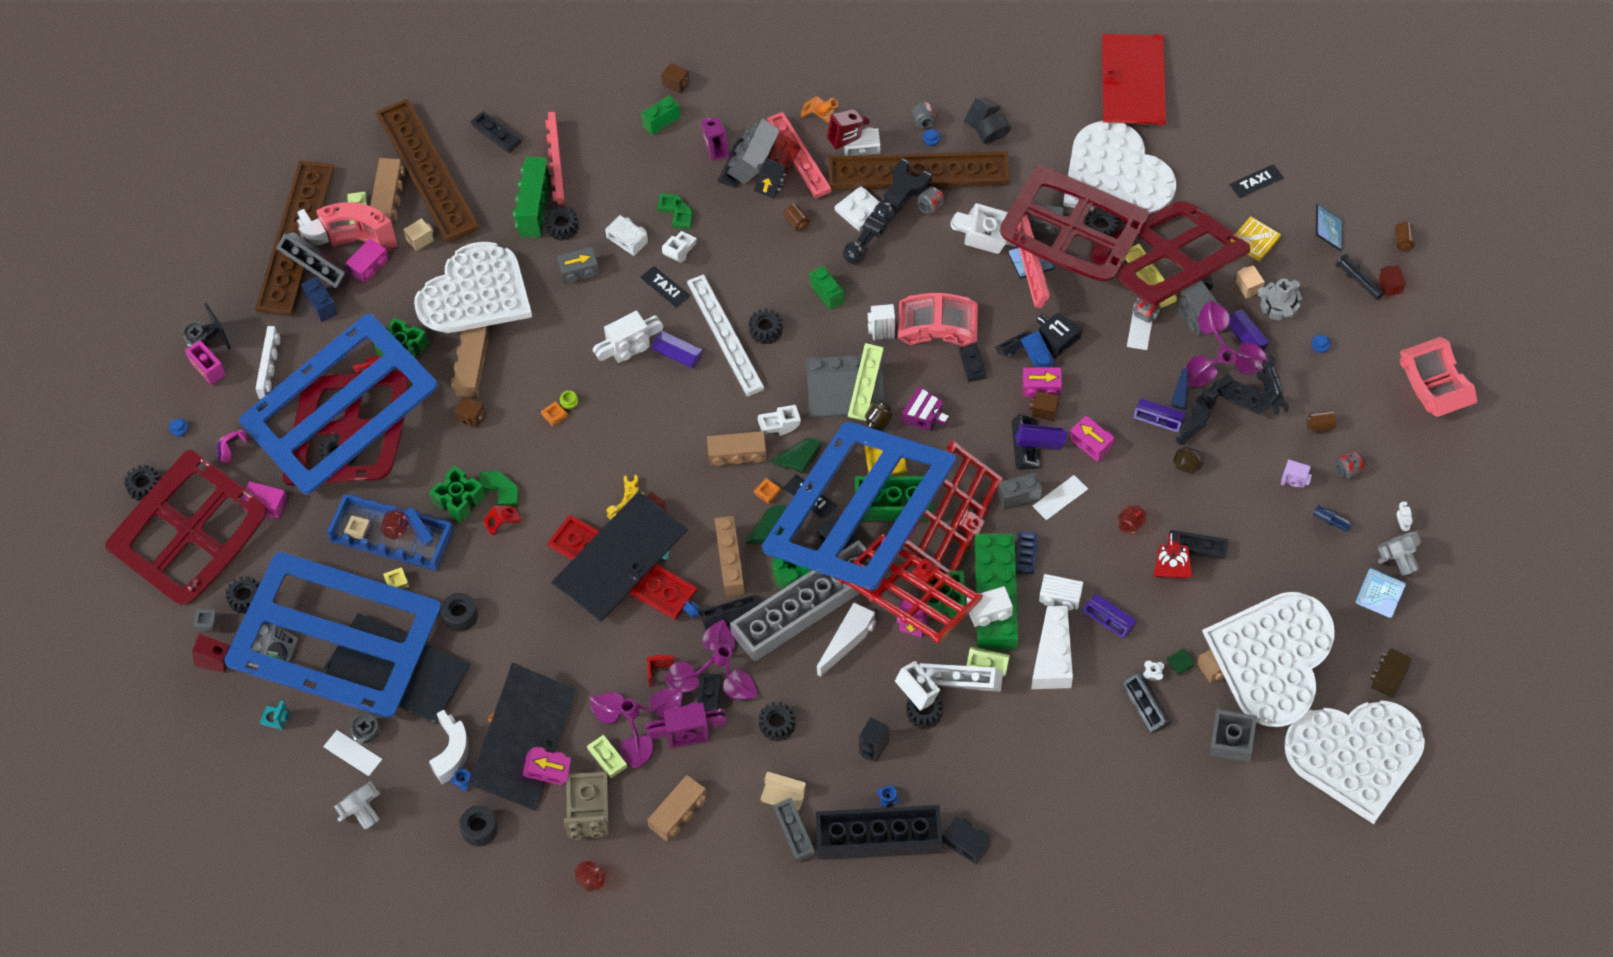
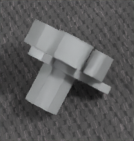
[1257,279,1302,321]
[1377,531,1421,575]
[333,781,380,829]

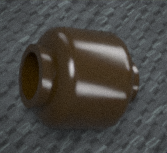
[865,401,893,430]
[1173,446,1203,474]

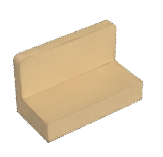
[761,772,807,812]

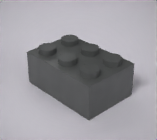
[727,118,780,184]

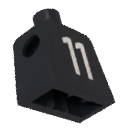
[1036,313,1082,358]

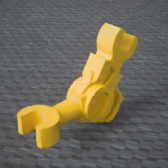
[606,475,644,520]

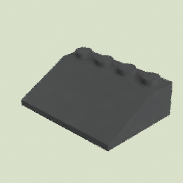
[806,355,884,418]

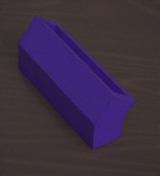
[1228,310,1269,351]
[651,331,702,369]
[1133,398,1185,432]
[1015,424,1068,450]
[1083,594,1136,638]

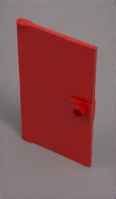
[1102,34,1166,125]

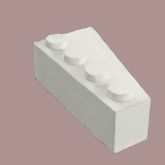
[1031,606,1073,689]

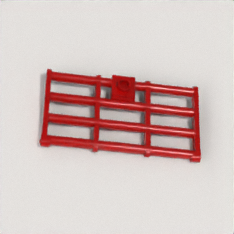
[904,441,1004,574]
[837,534,983,644]

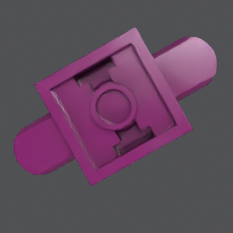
[645,702,727,749]

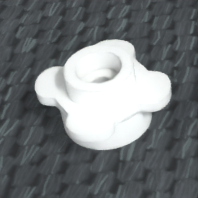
[1143,661,1164,681]

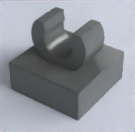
[193,609,217,632]

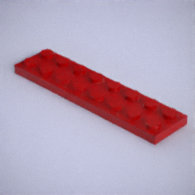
[547,515,697,621]

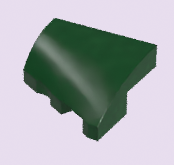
[771,438,821,474]
[746,505,786,545]

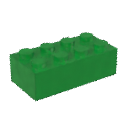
[513,157,551,238]
[855,476,933,521]

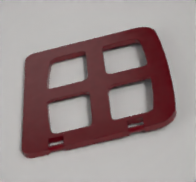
[999,165,1148,282]
[1091,201,1250,305]
[282,370,409,486]
[105,450,266,605]

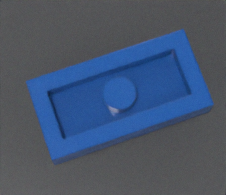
[1020,330,1055,368]
[404,507,434,547]

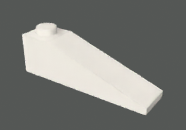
[817,603,877,676]
[920,663,1003,692]

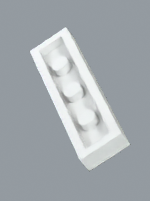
[256,326,280,399]

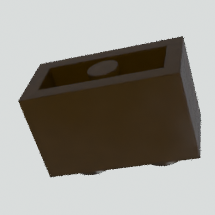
[1370,647,1412,698]

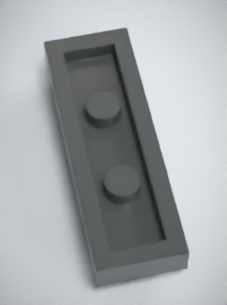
[772,798,815,862]

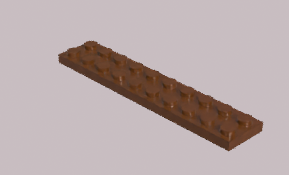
[376,99,479,244]
[829,151,1009,190]
[255,160,335,316]

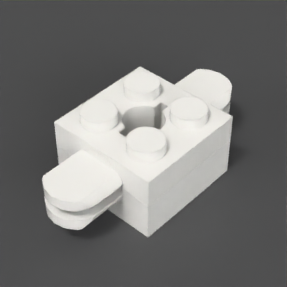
[950,203,1016,254]
[593,311,663,363]

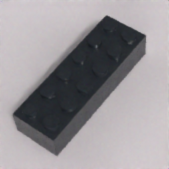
[816,805,942,860]

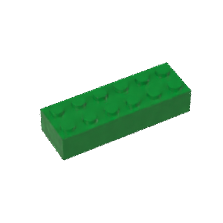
[975,534,1018,650]

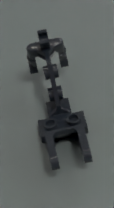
[1175,355,1289,445]

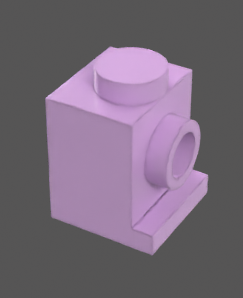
[1280,459,1312,488]

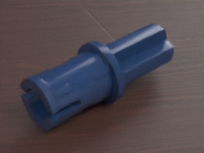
[1313,505,1352,532]

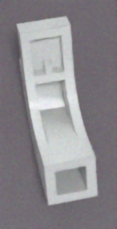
[429,710,469,784]

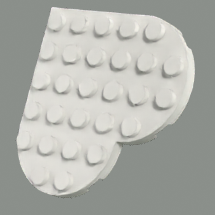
[1063,121,1176,215]
[414,242,532,333]
[1202,592,1334,727]
[1285,701,1425,824]

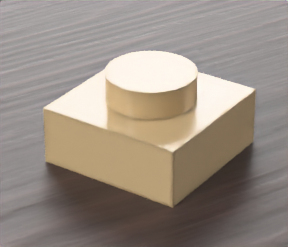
[344,516,371,540]

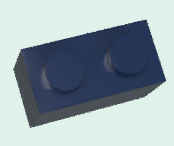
[301,276,338,322]

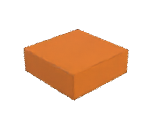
[541,401,568,427]
[754,478,781,504]

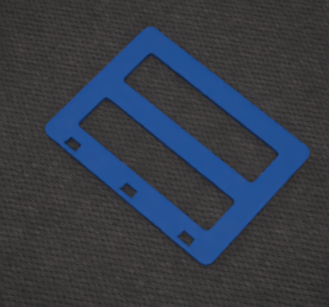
[239,314,438,494]
[762,422,956,589]
[225,552,441,718]

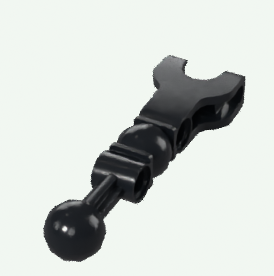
[843,158,933,265]

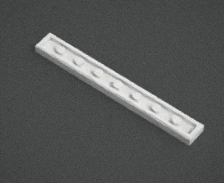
[687,274,764,397]

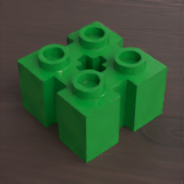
[374,317,429,360]
[429,465,486,523]
[924,571,965,618]

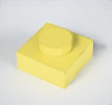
[383,567,409,589]

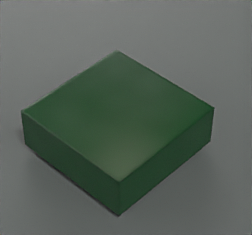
[1167,648,1195,676]

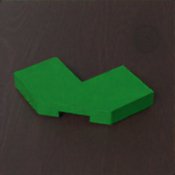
[657,193,693,229]
[479,471,518,507]

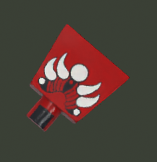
[1153,534,1192,579]

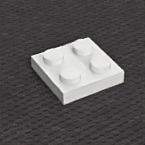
[835,187,880,232]

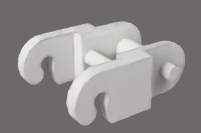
[1396,502,1413,531]

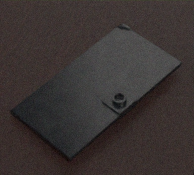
[551,491,688,622]
[323,613,470,725]
[468,663,577,811]

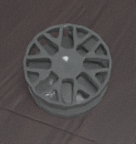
[182,321,211,347]
[350,713,380,745]

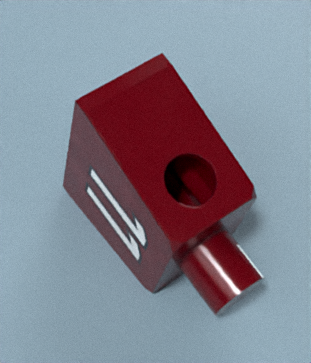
[827,109,870,150]

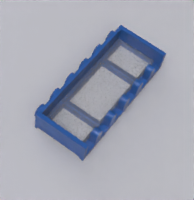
[327,494,454,571]

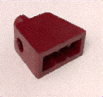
[192,633,230,673]

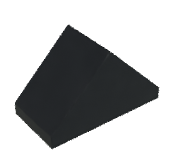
[964,98,1000,129]

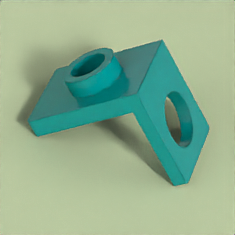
[260,700,290,730]

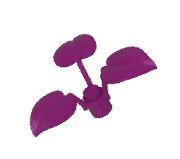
[1185,300,1268,387]
[664,620,757,700]
[590,688,683,768]

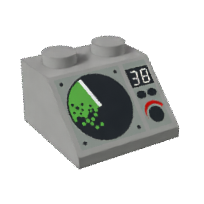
[248,623,298,668]

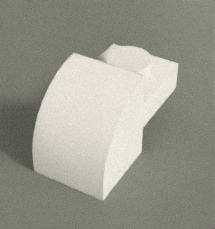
[297,209,329,245]
[662,231,697,263]
[757,405,801,436]

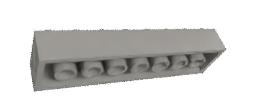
[730,540,872,662]

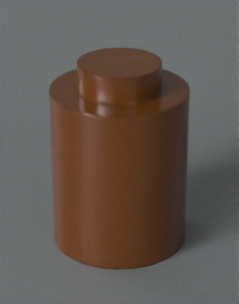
[783,203,810,231]
[1394,222,1415,251]
[1306,410,1336,432]

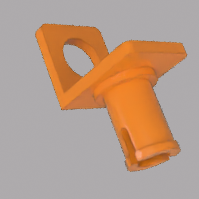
[800,96,838,123]

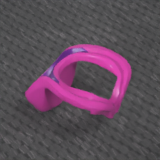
[216,430,248,463]

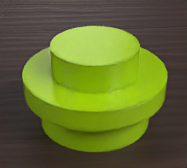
[560,391,579,409]

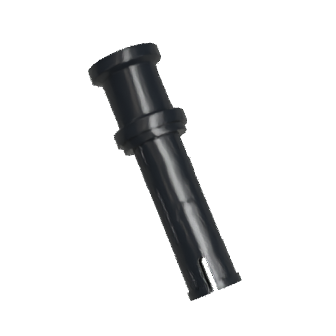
[1335,253,1385,301]

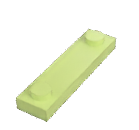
[848,343,883,422]

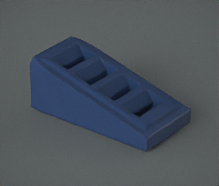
[1171,368,1188,411]
[1015,531,1038,574]

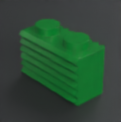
[641,95,681,135]
[809,266,844,310]

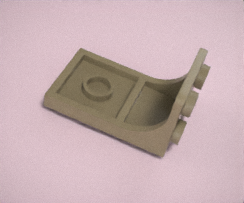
[564,772,609,840]

